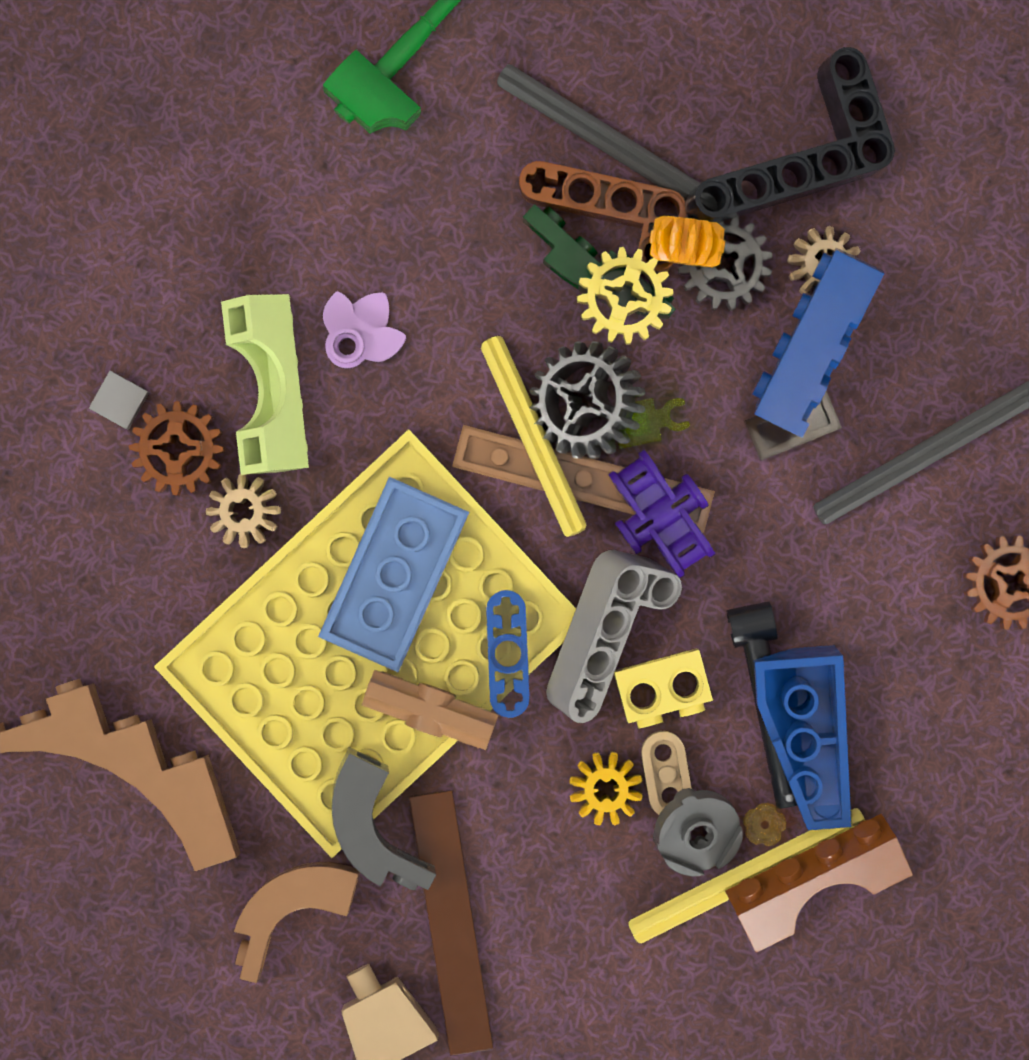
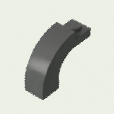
[332,747,436,890]

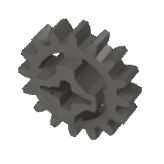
[678,217,773,311]

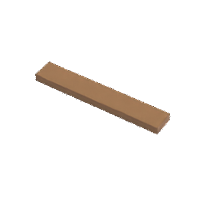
[452,425,715,533]

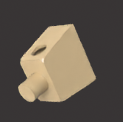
[341,964,439,1060]

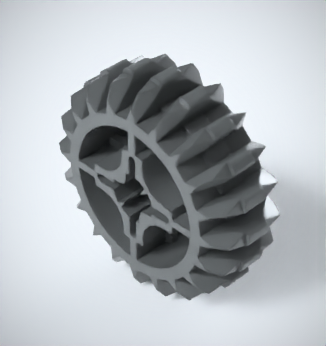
[529,341,646,459]

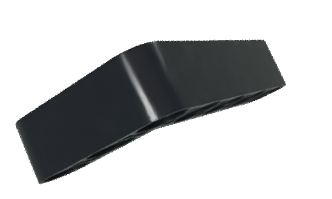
[685,47,895,223]

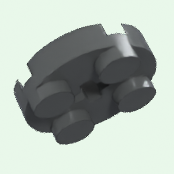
[653,788,743,876]

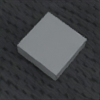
[89,371,150,430]

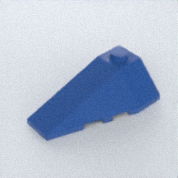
[754,645,852,830]

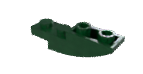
[523,204,676,319]

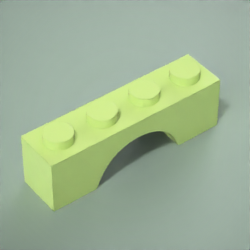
[221,294,309,475]

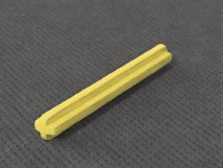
[481,336,586,537]

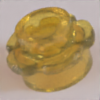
[743,803,786,846]

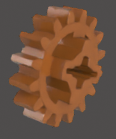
[129,401,226,496]
[963,536,1029,630]

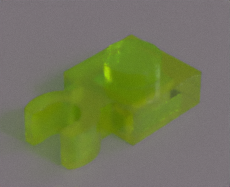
[617,398,690,450]

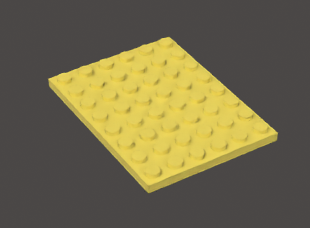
[154,429,576,858]

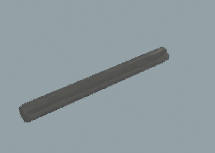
[497,64,717,212]
[813,381,1029,524]

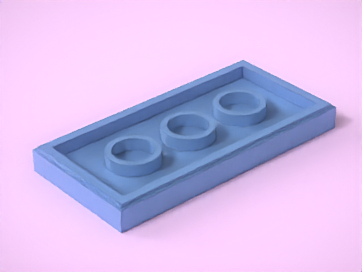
[318,477,470,672]

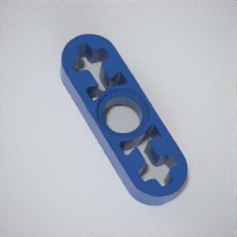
[486,590,530,718]

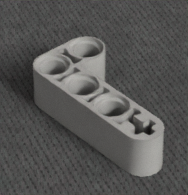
[546,550,682,723]

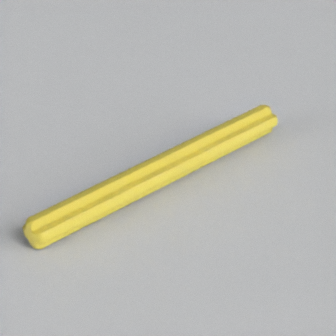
[629,808,865,943]

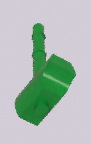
[323,0,461,134]

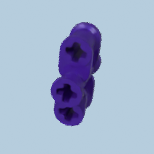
[608,450,715,579]

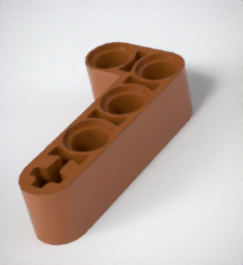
[519,161,686,274]

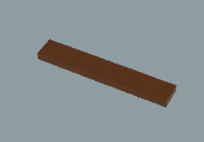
[409,789,493,1056]

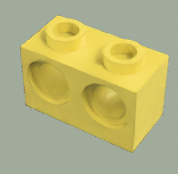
[614,648,713,728]

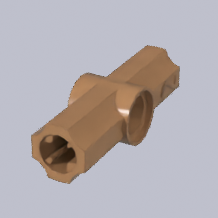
[362,670,499,750]

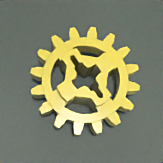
[577,247,673,345]

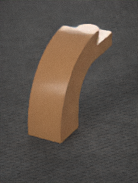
[234,862,360,983]

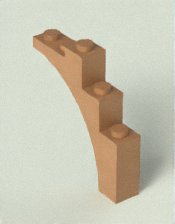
[0,679,241,871]

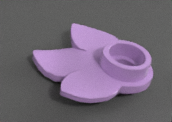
[323,291,406,368]

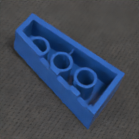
[752,248,884,438]

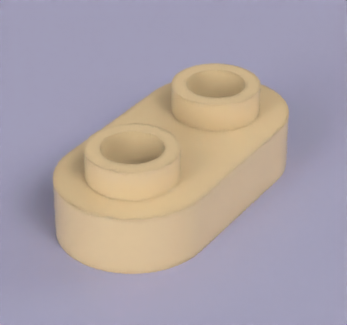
[641,731,692,815]

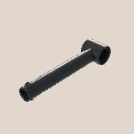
[726,601,797,809]

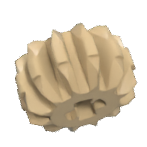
[787,226,860,294]
[206,474,281,548]

